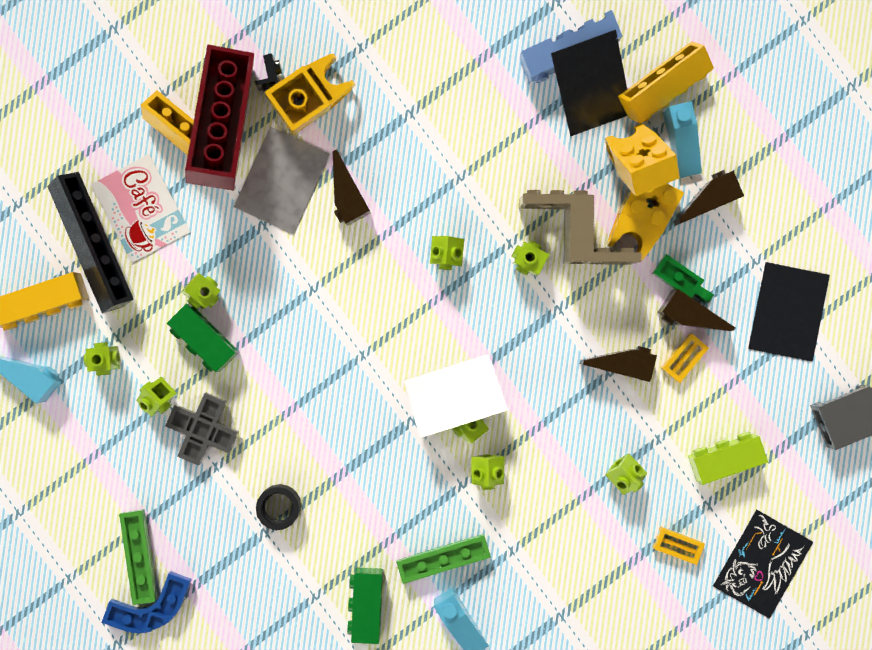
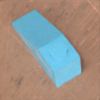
[663,101,702,179]
[0,356,63,404]
[434,587,489,650]

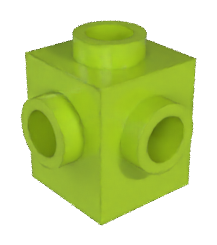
[430,236,465,270]
[511,240,549,276]
[181,273,221,310]
[83,342,121,376]
[136,376,177,417]
[451,418,489,444]
[605,453,647,495]
[471,454,505,490]

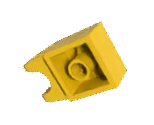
[265,53,356,136]
[605,123,680,197]
[607,183,684,263]

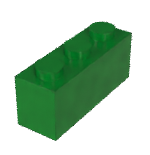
[166,303,240,372]
[347,567,383,644]

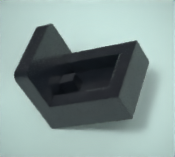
[255,53,283,93]

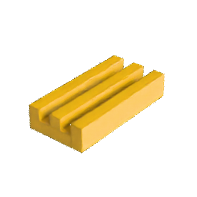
[661,333,709,383]
[652,526,705,565]

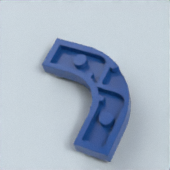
[101,571,192,633]

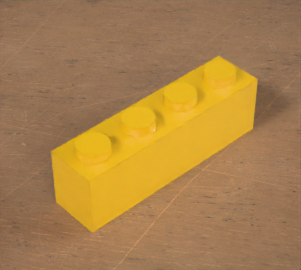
[618,41,715,124]
[141,90,194,155]
[0,272,90,331]

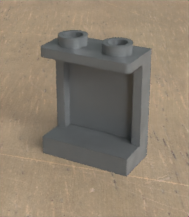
[810,385,872,450]

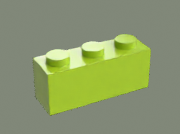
[688,432,769,485]

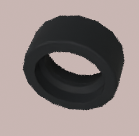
[255,484,302,531]

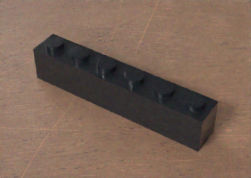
[47,172,134,314]

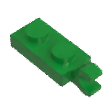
[651,254,714,303]

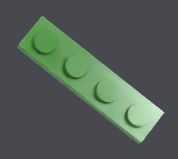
[119,509,158,605]
[396,534,491,584]

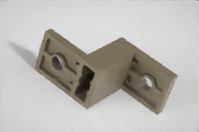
[519,190,641,265]

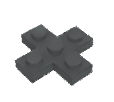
[165,392,239,466]

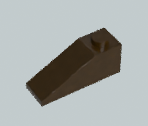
[332,149,371,226]
[673,170,744,226]
[657,289,736,331]
[579,346,657,382]

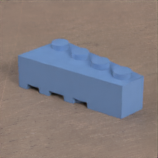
[519,10,622,83]

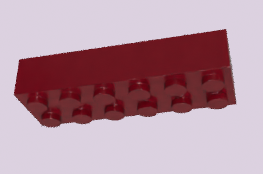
[185,44,255,191]

